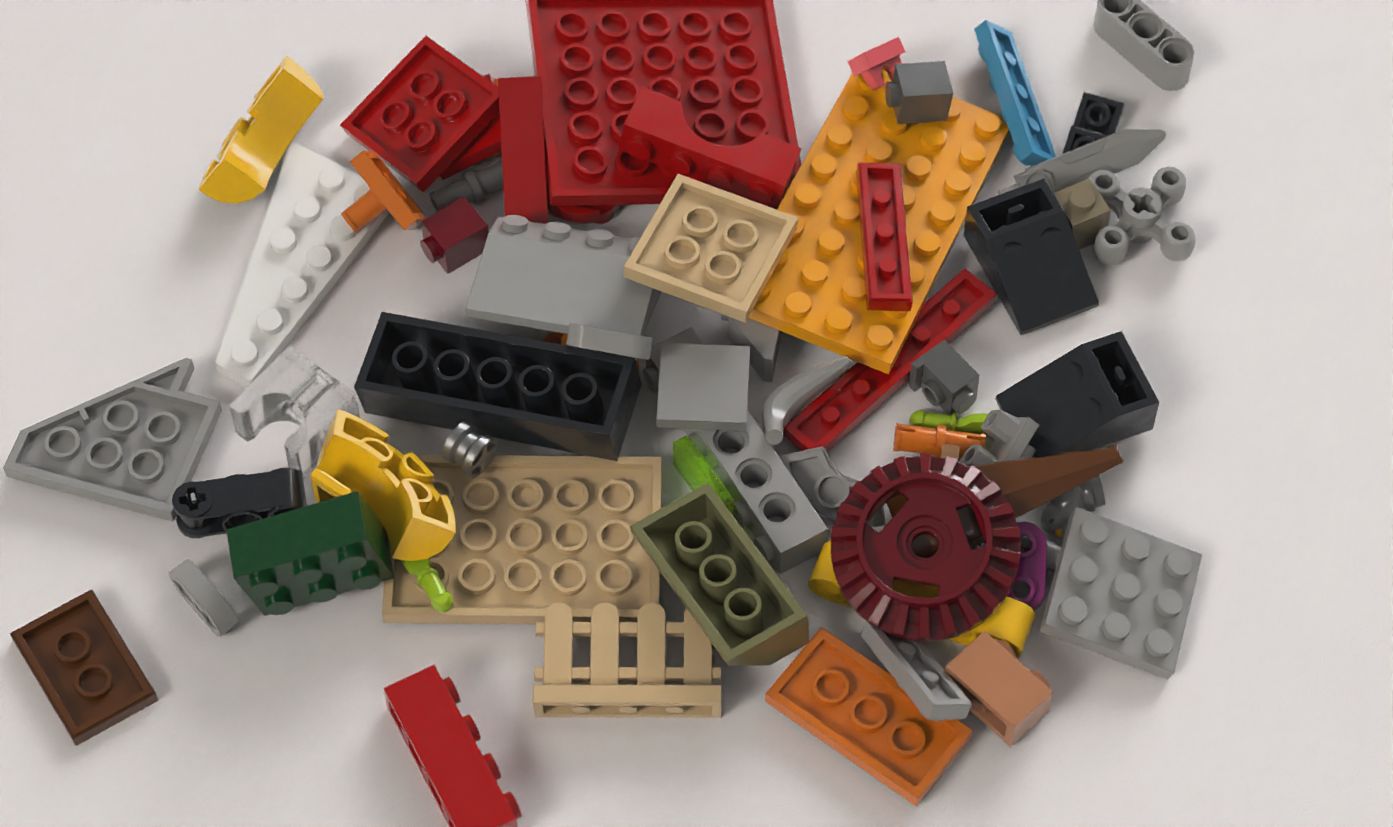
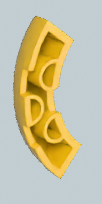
[198,55,324,204]
[316,409,456,561]

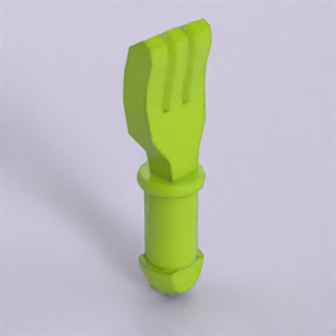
[909,410,992,438]
[400,558,453,613]

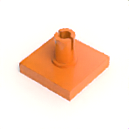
[341,151,427,233]

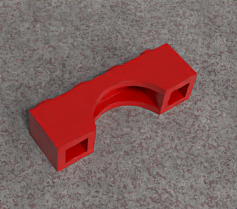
[618,87,802,210]

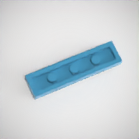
[974,20,1056,166]

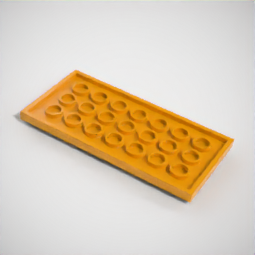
[748,70,1010,374]

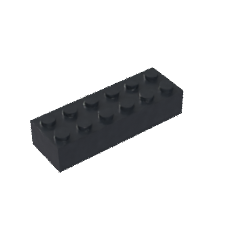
[354,312,642,461]

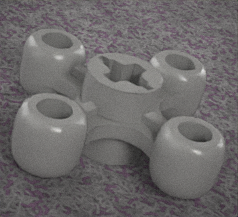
[1089,166,1196,265]

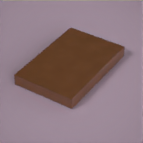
[10,589,159,746]

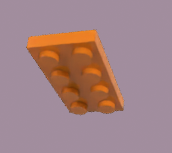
[765,627,972,807]

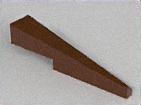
[887,445,1124,558]

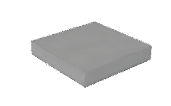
[656,342,750,431]

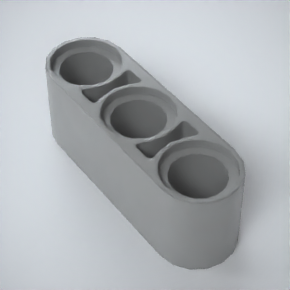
[1093,0,1194,91]

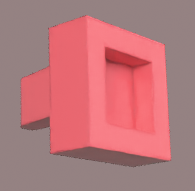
[847,37,905,90]

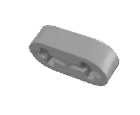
[566,323,653,360]
[168,559,239,637]

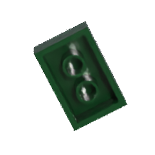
[226,491,395,616]

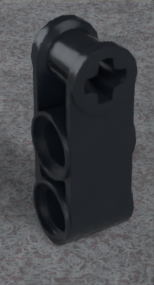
[172,468,307,538]

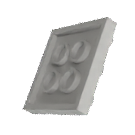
[1039,507,1202,679]

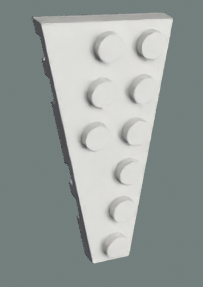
[215,141,390,391]

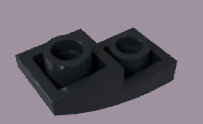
[1062,92,1124,154]

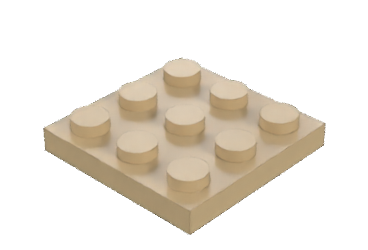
[623,174,798,323]

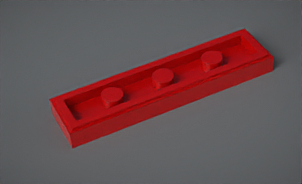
[498,76,548,224]
[856,162,913,311]

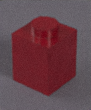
[420,197,489,274]

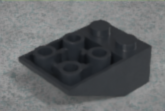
[963,178,1099,335]
[995,331,1159,458]

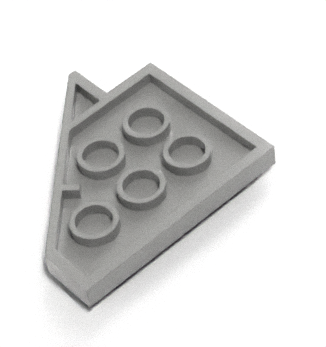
[3,358,222,522]

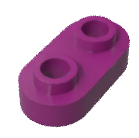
[1007,522,1048,611]

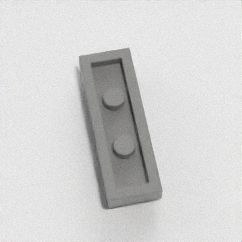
[860,621,972,721]

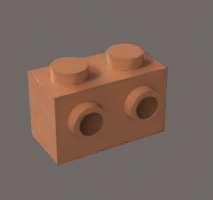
[945,631,1053,747]

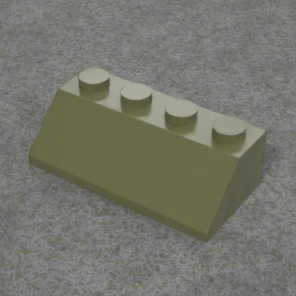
[630,483,809,666]

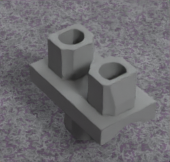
[959,410,1039,466]

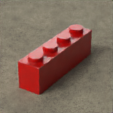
[383,664,522,827]

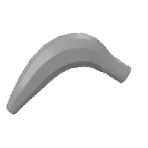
[762,356,852,445]

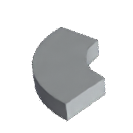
[779,446,887,527]

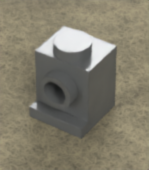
[909,340,980,415]

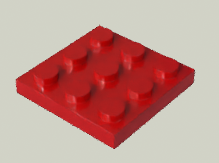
[340,35,500,193]

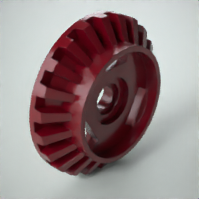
[830,454,1020,641]

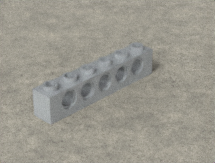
[642,327,828,574]

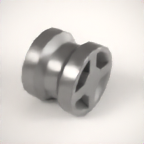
[441,421,498,478]

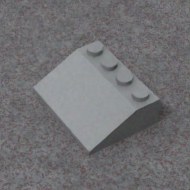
[465,215,662,336]

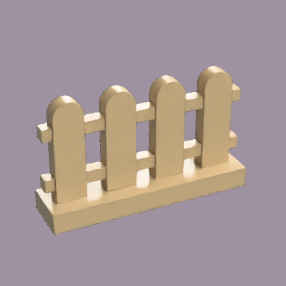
[533,602,721,718]

